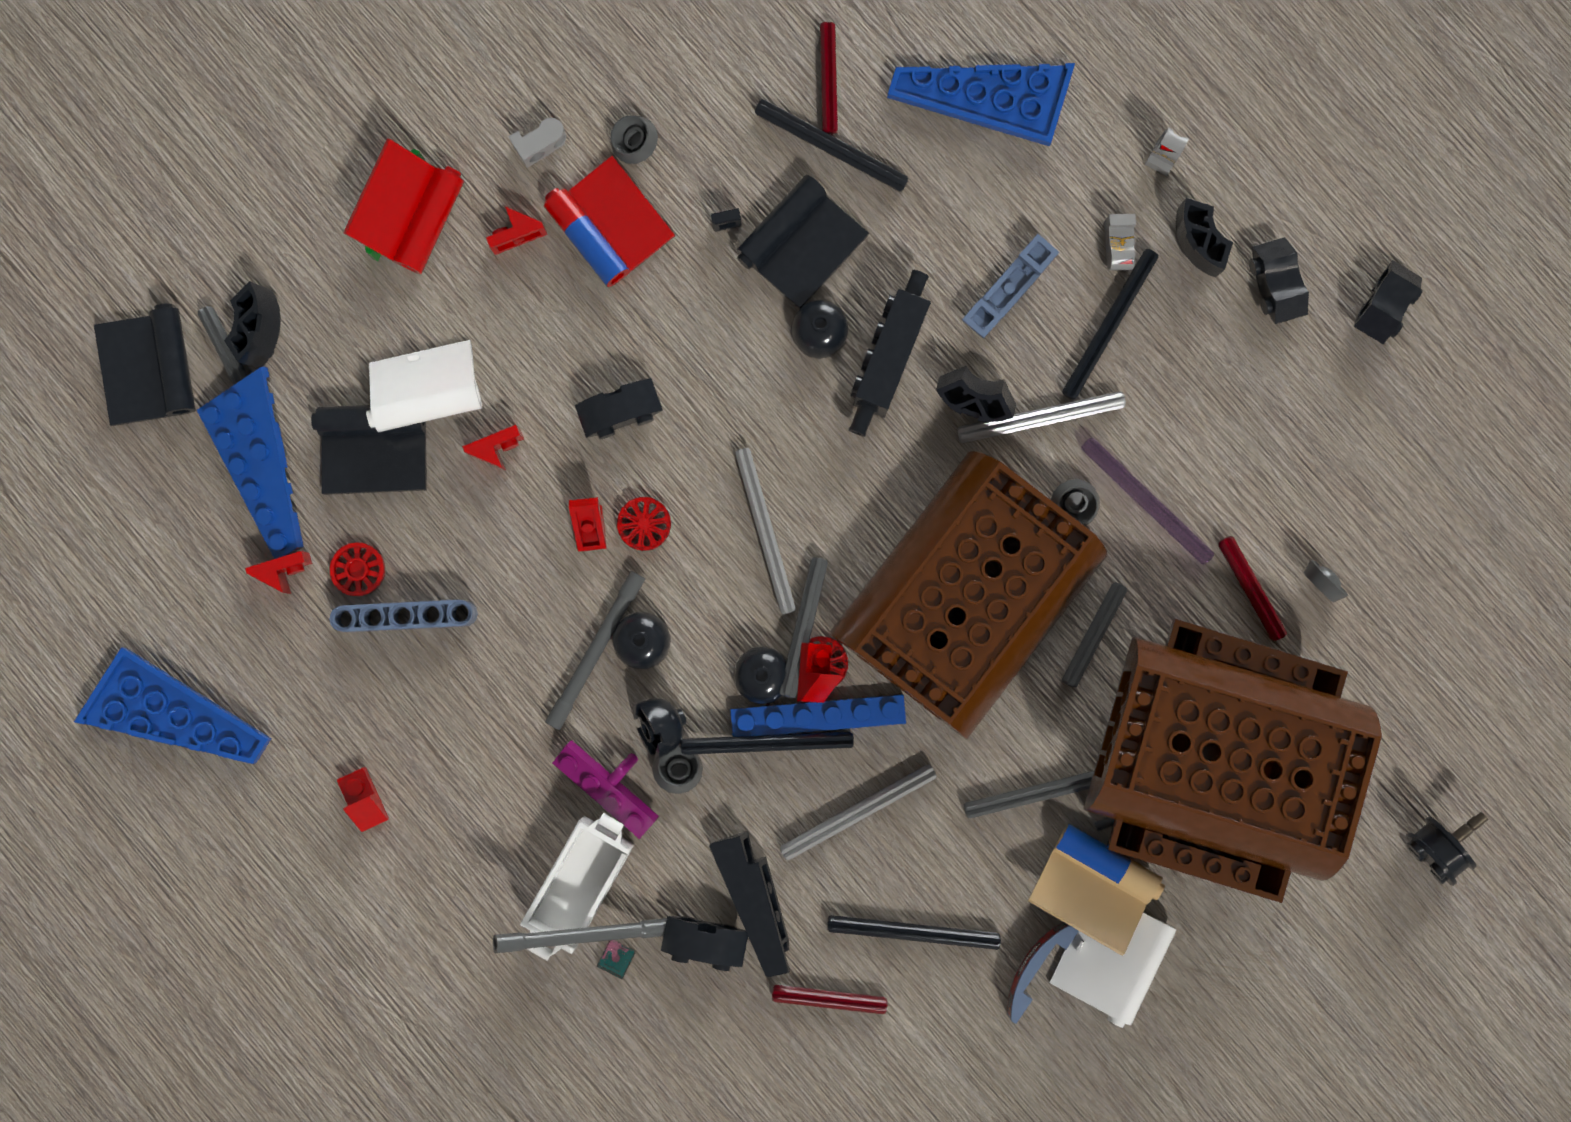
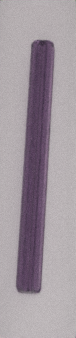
[1081,437,1214,565]

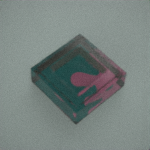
[596,940,636,979]

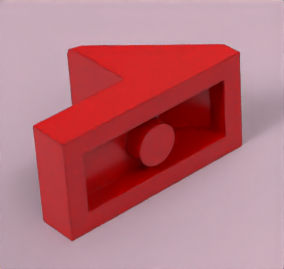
[486,207,548,255]
[462,425,524,470]
[569,497,607,552]
[245,551,313,594]
[797,643,843,703]
[337,767,389,832]

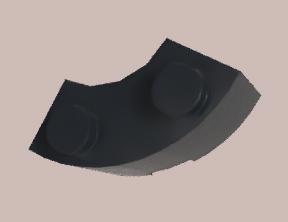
[1176,198,1233,278]
[1249,237,1309,324]
[1354,260,1423,344]
[224,281,281,368]
[936,366,1016,422]
[575,378,663,440]
[661,916,748,971]

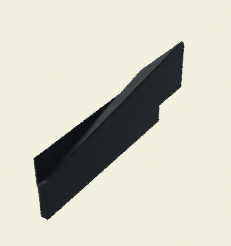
[709,831,790,977]

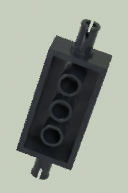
[848,270,931,437]

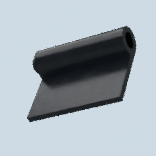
[736,174,869,309]
[94,303,196,426]
[311,405,427,495]

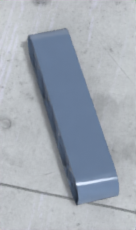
[329,600,478,632]

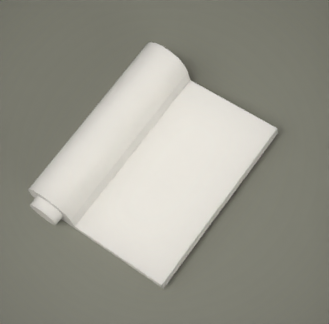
[366,340,482,432]
[1049,913,1177,1028]

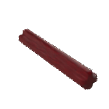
[820,22,838,134]
[1218,536,1287,641]
[772,985,888,1014]

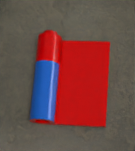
[544,156,675,287]

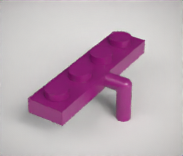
[552,740,659,839]

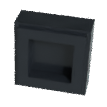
[711,208,741,232]

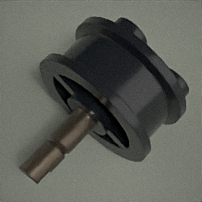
[1406,812,1489,886]

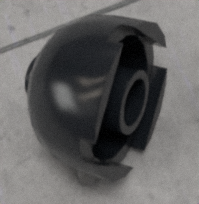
[791,300,849,359]
[613,612,671,669]
[733,646,787,704]
[633,698,686,759]

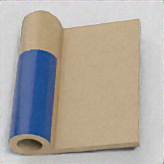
[1028,823,1165,956]

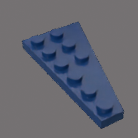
[887,63,1075,147]
[197,367,304,559]
[74,647,272,764]

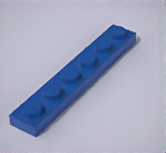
[730,694,906,737]

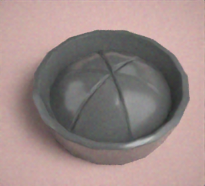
[610,116,658,164]
[1051,479,1100,526]
[1303,559,1348,603]
[652,744,703,794]

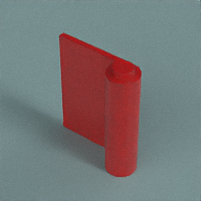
[343,139,464,275]

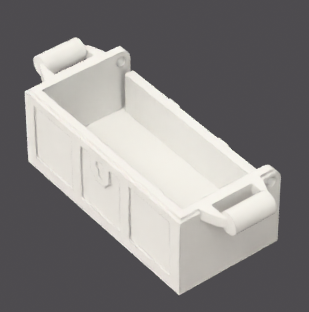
[520,813,635,961]

